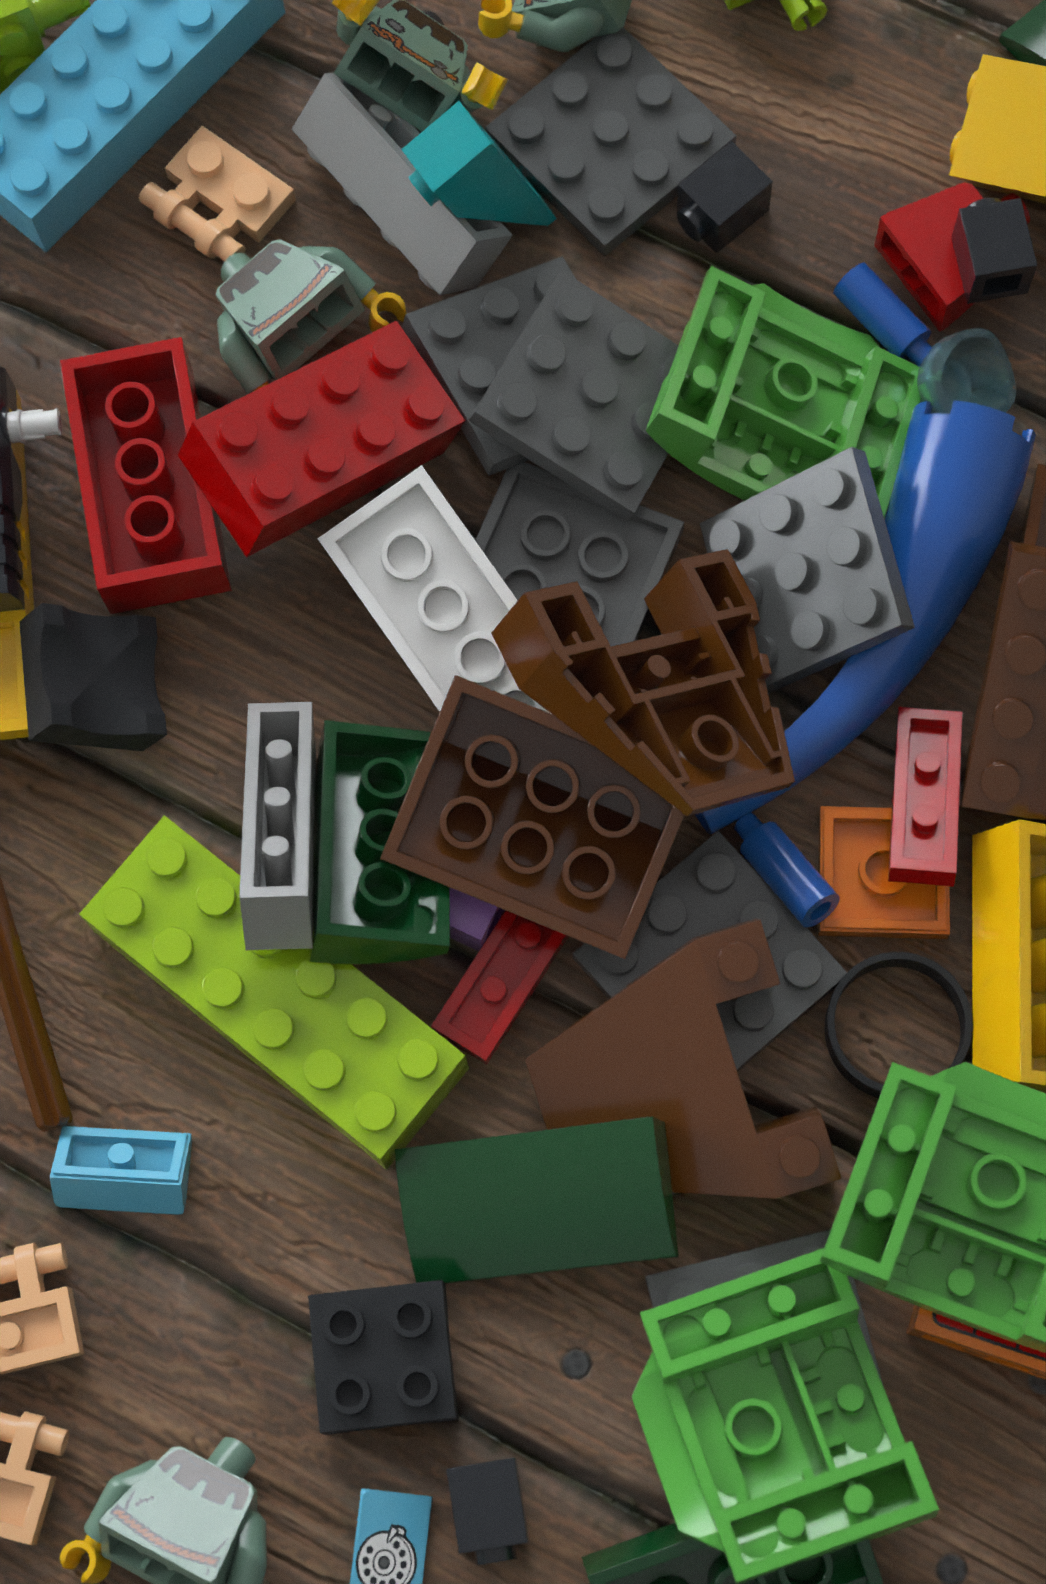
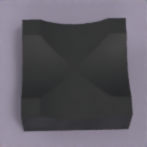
[19,603,167,751]
[308,1280,459,1435]

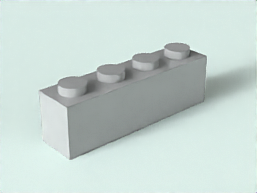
[292,73,512,295]
[239,702,317,950]

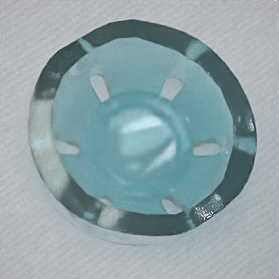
[917,328,1016,414]

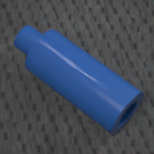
[833,263,939,370]
[734,813,840,928]

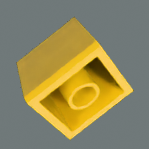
[949,54,1046,204]

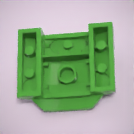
[645,266,929,518]
[820,1062,1046,1353]
[632,1248,939,1584]

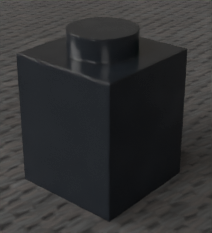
[676,141,773,254]
[952,198,1037,304]
[446,1457,530,1565]

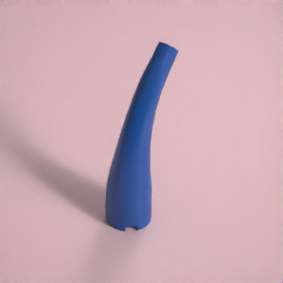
[695,400,1036,834]

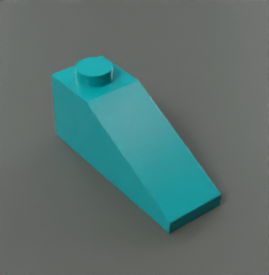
[401,101,557,226]

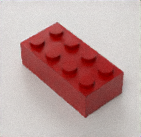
[178,320,465,558]
[60,337,232,615]

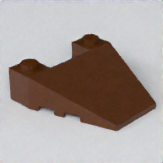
[491,549,795,816]
[525,918,842,1199]

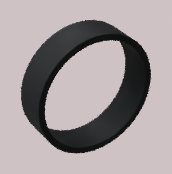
[824,952,973,1098]

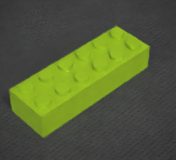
[79,815,469,1170]

